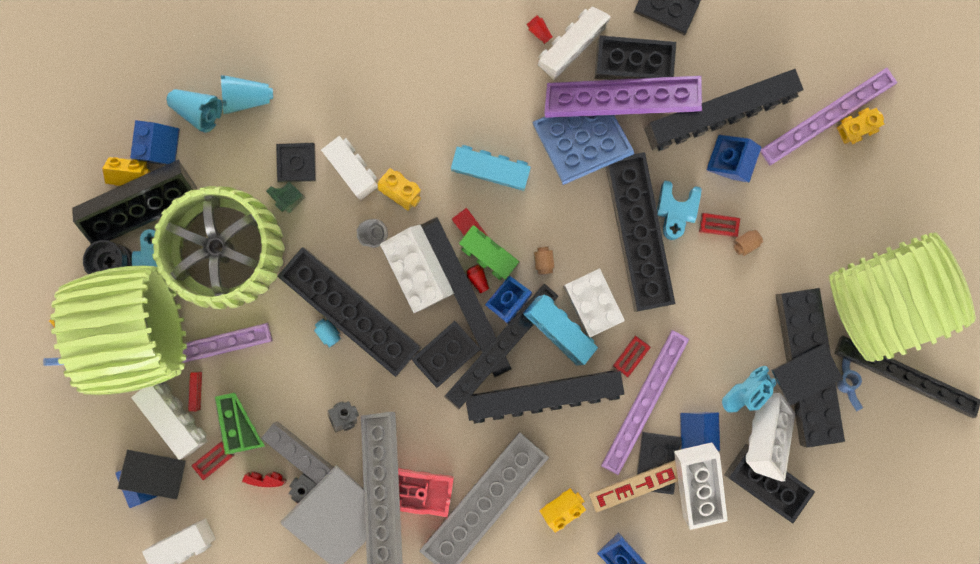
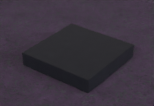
[276,143,316,183]

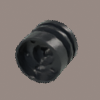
[83,240,132,274]

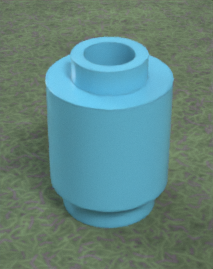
[314,318,342,348]

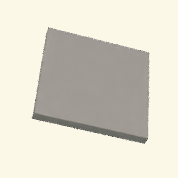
[281,465,366,564]

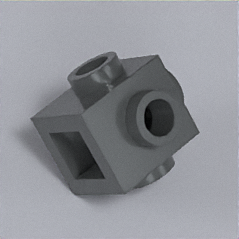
[328,401,359,433]
[289,473,317,503]

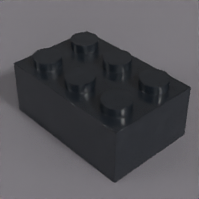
[411,321,481,388]

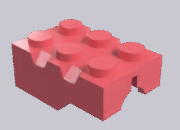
[398,468,454,517]

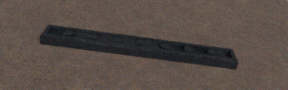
[444,283,558,410]
[834,336,980,418]

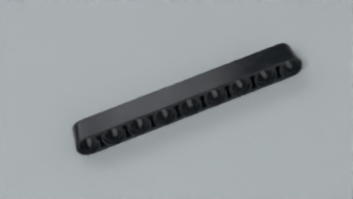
[421,217,512,378]

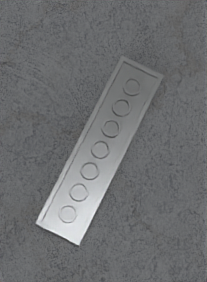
[361,412,403,564]
[420,432,549,564]

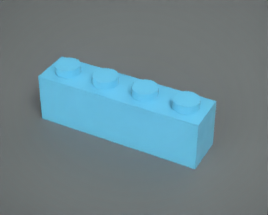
[451,145,531,191]
[523,295,598,366]

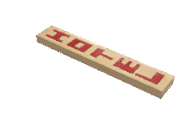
[589,460,678,513]

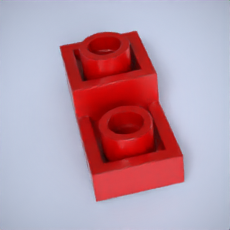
[242,471,287,487]

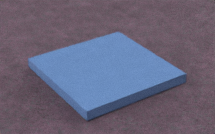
[532,115,634,185]

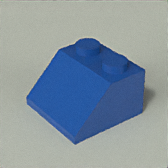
[130,120,180,165]
[706,135,762,183]
[485,275,533,324]

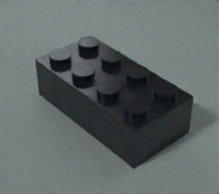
[594,35,677,80]
[724,444,815,524]

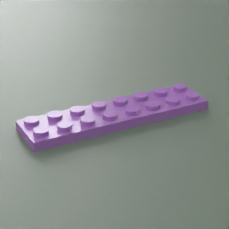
[545,76,702,118]

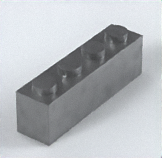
[261,421,334,484]

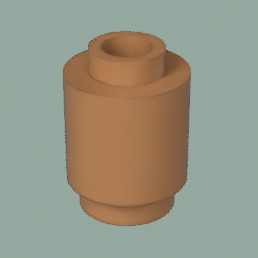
[733,230,763,256]
[534,247,555,275]

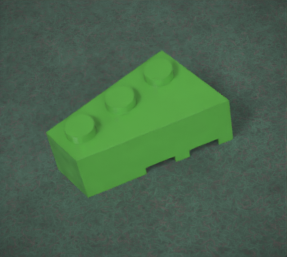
[459,225,520,280]
[214,393,265,455]

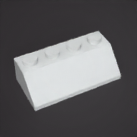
[538,6,611,80]
[746,393,795,481]

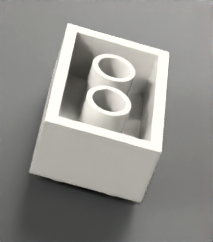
[321,136,379,200]
[564,268,625,337]
[142,518,216,564]

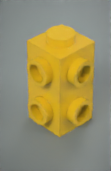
[836,107,885,145]
[102,157,150,186]
[378,168,421,211]
[539,488,586,533]

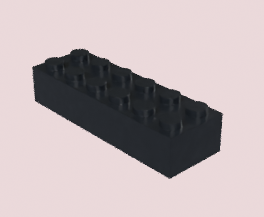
[72,160,198,244]

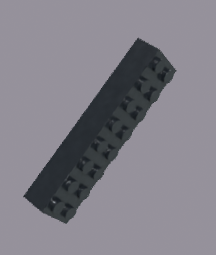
[644,68,804,151]
[606,152,676,312]
[277,247,422,377]
[775,288,845,448]
[466,370,625,424]

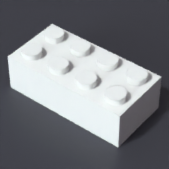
[380,225,454,313]
[131,382,208,460]
[674,443,728,530]

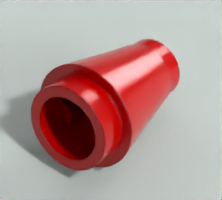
[526,15,553,44]
[466,264,490,294]

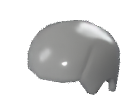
[357,219,388,248]

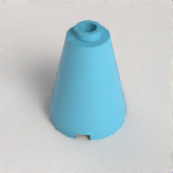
[221,75,273,114]
[166,89,223,133]

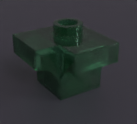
[266,182,305,213]

